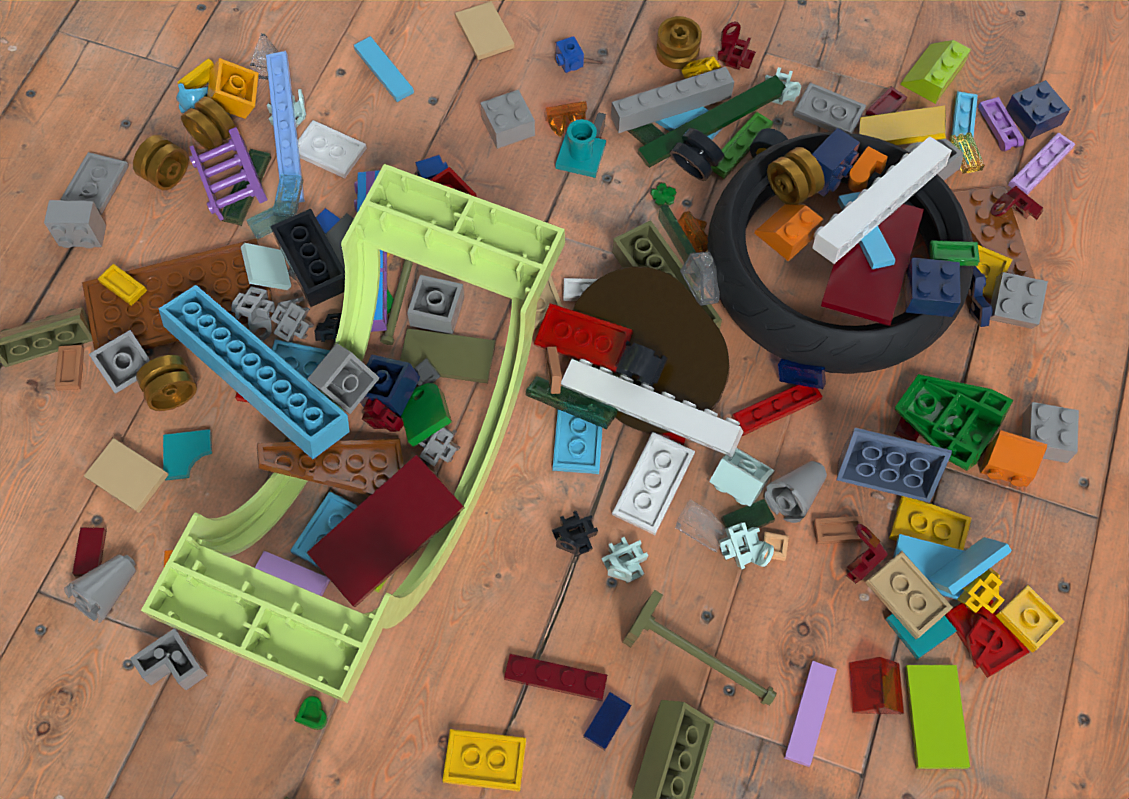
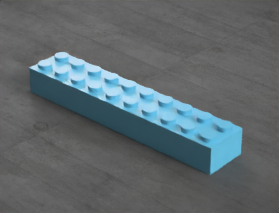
[159,285,350,459]

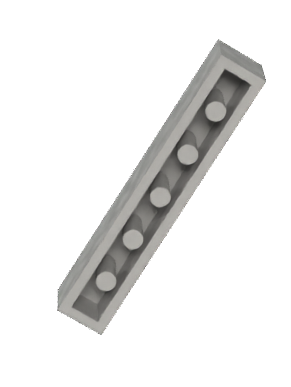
[611,67,734,133]

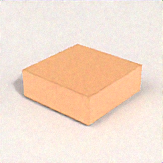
[763,532,789,561]

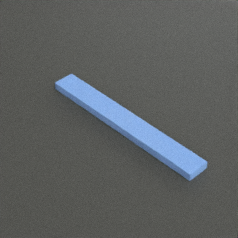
[266,51,305,205]

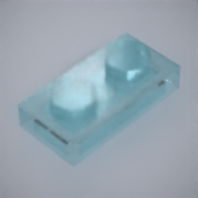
[273,174,304,218]

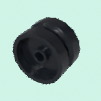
[670,128,724,181]

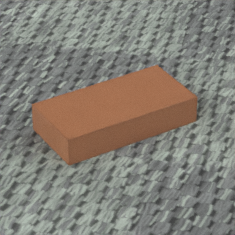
[55,345,84,391]
[546,347,562,394]
[813,516,865,544]

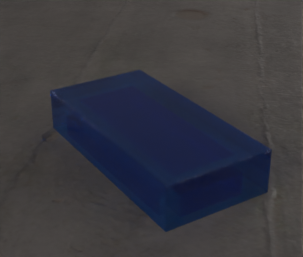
[778,359,826,389]
[583,692,632,751]

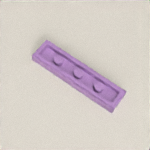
[1008,132,1075,195]
[784,661,837,767]

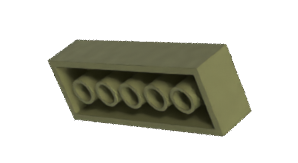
[612,220,722,329]

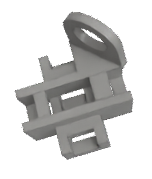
[231,286,275,341]
[271,297,314,342]
[419,427,460,466]

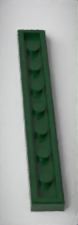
[638,75,786,168]

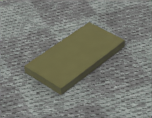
[400,328,496,384]

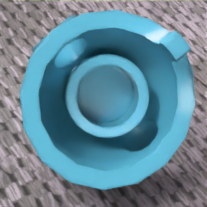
[176,83,208,113]

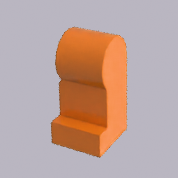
[848,146,888,192]

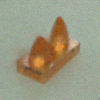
[544,101,588,137]
[674,211,708,259]

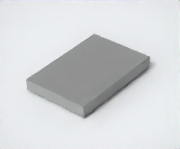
[793,83,866,133]
[60,152,129,215]

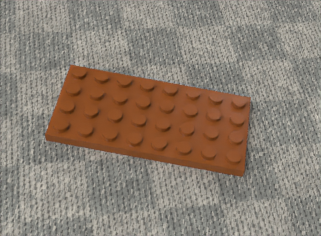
[82,239,273,351]

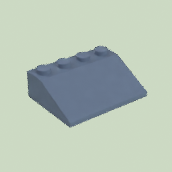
[836,428,952,503]

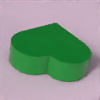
[294,696,328,730]

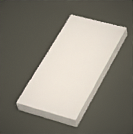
[612,432,695,535]

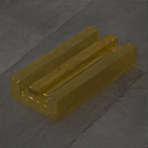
[949,132,985,174]

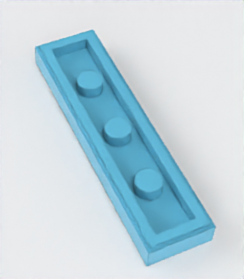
[354,36,414,102]
[950,91,978,164]
[837,192,895,269]

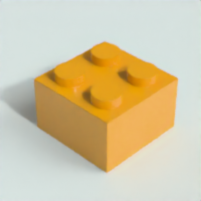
[207,58,259,119]

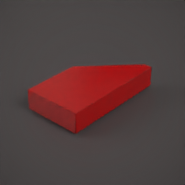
[966,616,1002,669]

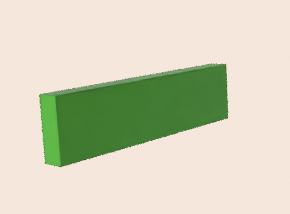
[711,112,773,179]

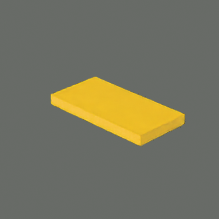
[859,105,946,145]

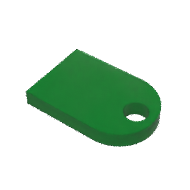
[401,383,452,447]

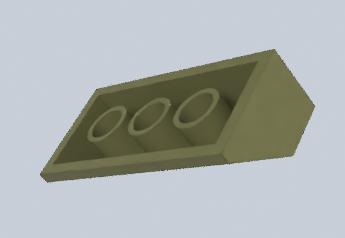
[0,307,93,367]
[631,700,715,799]

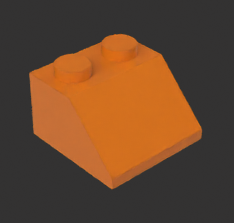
[754,204,823,261]
[981,430,1047,487]

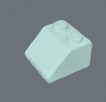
[709,448,775,506]

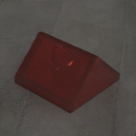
[849,657,904,714]

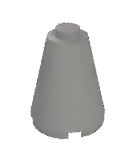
[765,461,827,523]
[64,555,136,623]

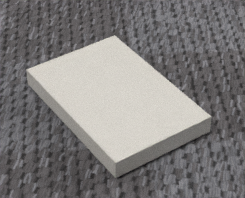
[298,120,367,178]

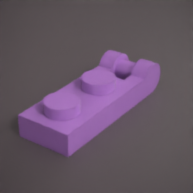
[978,97,1024,151]

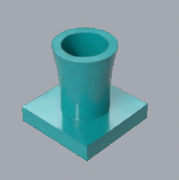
[555,119,606,178]

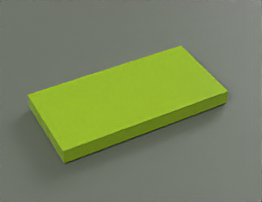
[905,665,970,769]

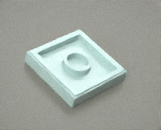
[241,243,291,290]

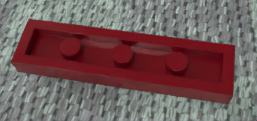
[504,654,608,701]

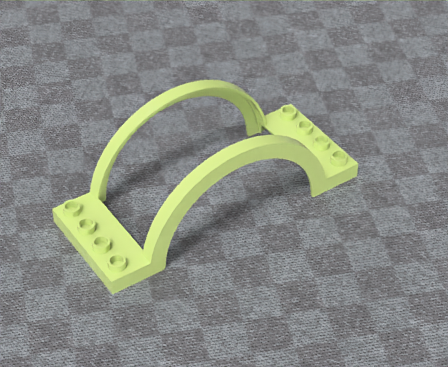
[141,164,565,703]

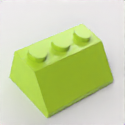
[900,40,971,104]

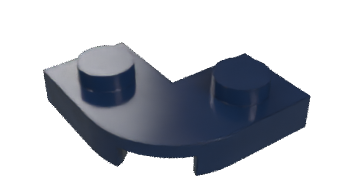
[967,266,993,327]

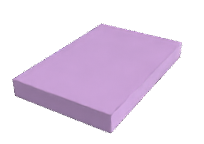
[255,551,330,596]

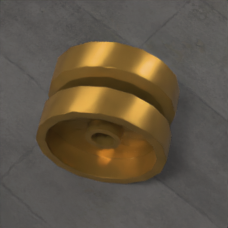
[656,16,702,69]
[181,96,235,150]
[133,135,189,191]
[767,147,825,205]
[136,355,197,411]

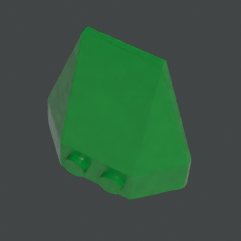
[895,374,1014,471]

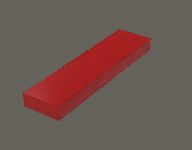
[731,378,823,436]

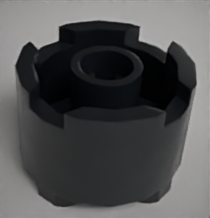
[615,340,668,387]

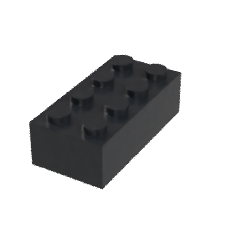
[270,209,345,307]

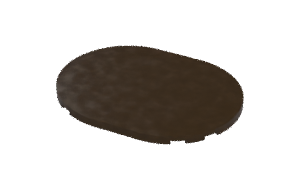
[571,266,730,434]

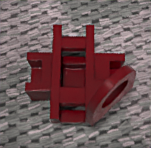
[718,21,756,70]
[991,186,1043,220]
[361,399,404,432]
[846,524,888,584]

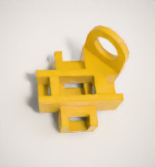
[682,56,722,79]
[957,568,1005,614]

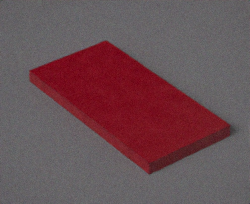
[821,204,924,326]
[306,455,465,607]

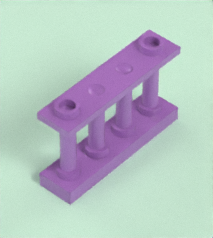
[189,127,268,221]

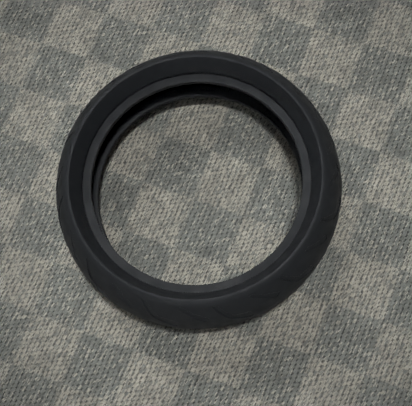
[708,132,973,374]

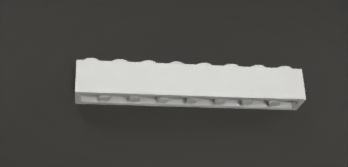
[812,136,952,264]
[561,359,743,457]

